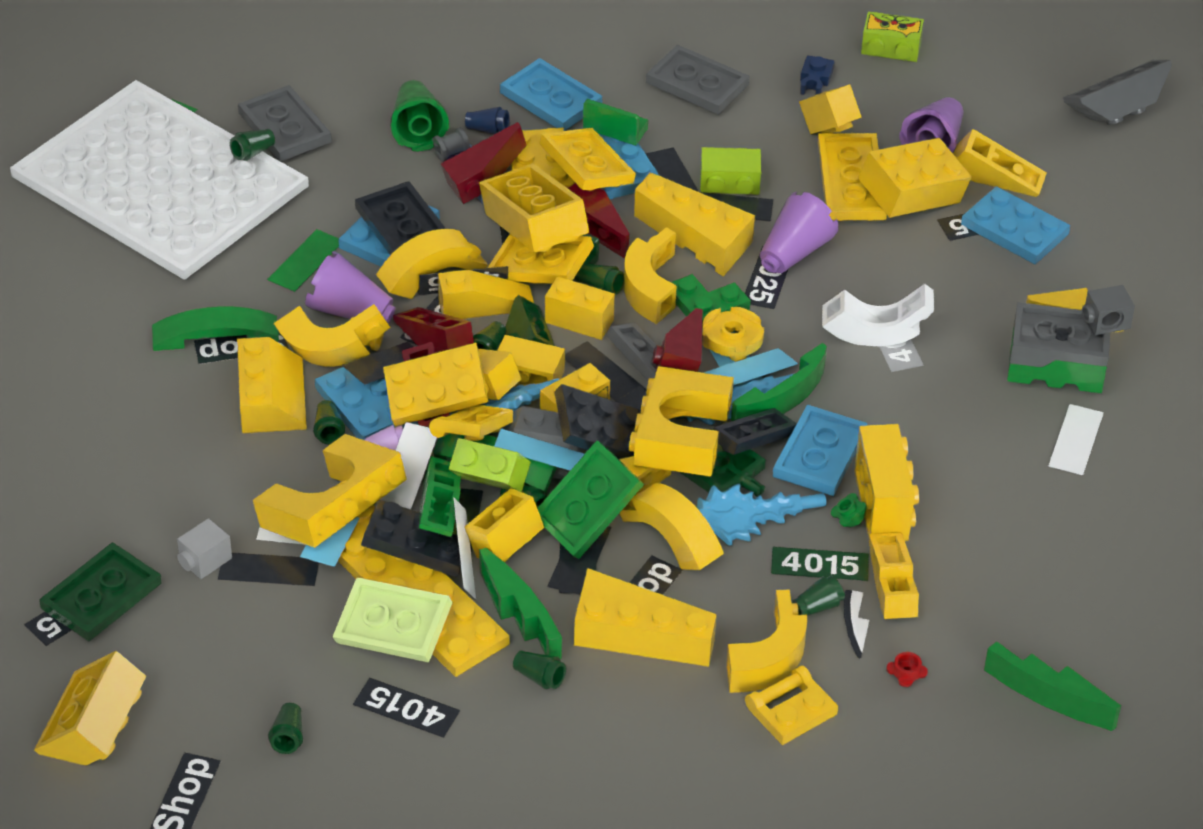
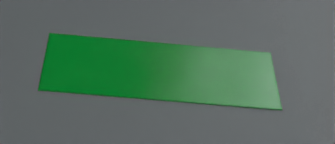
[267,229,339,292]

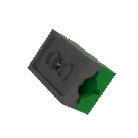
[1007,302,1111,394]

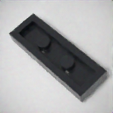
[713,408,797,455]

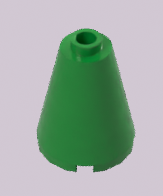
[390,80,449,152]

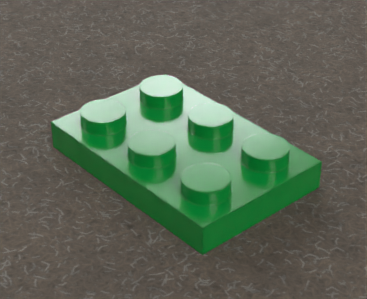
[537,440,644,559]

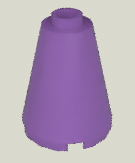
[899,97,964,153]
[760,192,838,273]
[305,251,396,323]

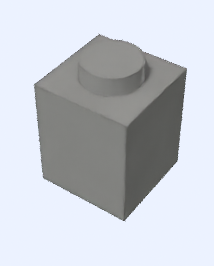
[177,518,232,579]

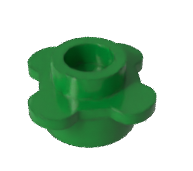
[831,493,867,527]

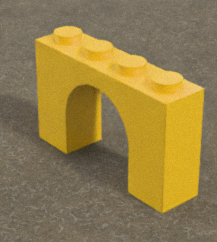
[629,366,734,476]
[253,434,407,548]

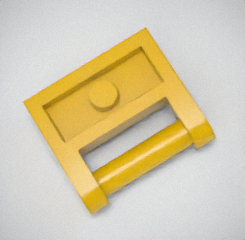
[429,405,513,441]
[745,665,838,745]

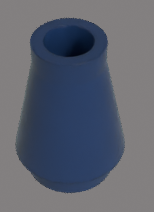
[465,107,510,134]

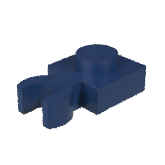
[800,55,835,95]

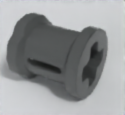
[433,127,470,162]

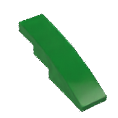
[419,456,461,537]
[479,548,562,660]
[984,641,1121,731]

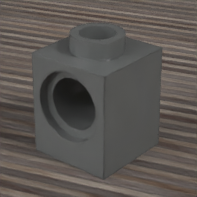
[1082,285,1135,335]

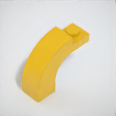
[624,227,677,324]
[376,229,488,299]
[274,304,391,367]
[620,483,724,570]
[726,589,807,693]

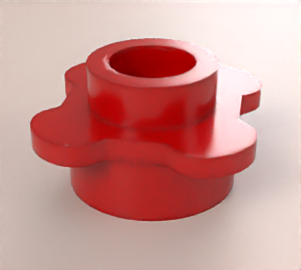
[886,652,928,687]

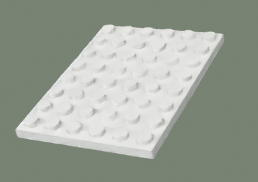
[10,80,309,280]

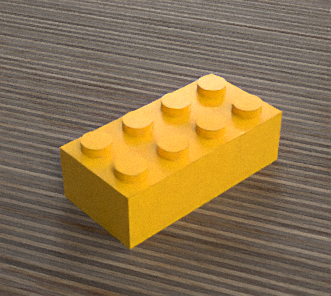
[479,163,589,253]

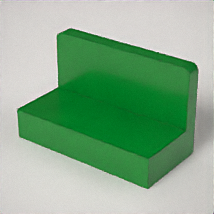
[583,99,649,146]

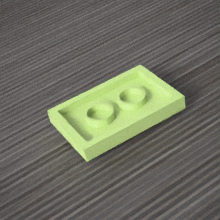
[333,577,452,662]

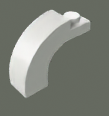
[822,284,934,346]

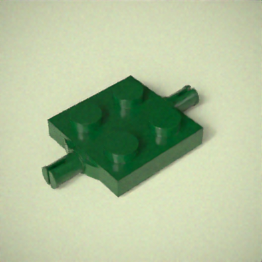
[680,444,766,497]

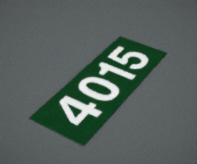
[771,547,869,581]

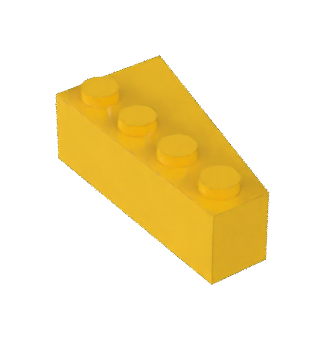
[634,172,755,277]
[574,568,716,667]

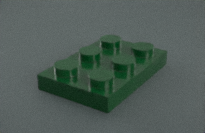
[39,542,162,642]

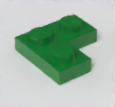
[671,274,751,324]

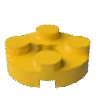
[702,307,764,361]

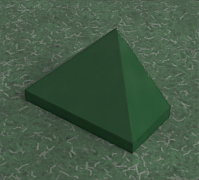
[505,295,555,346]

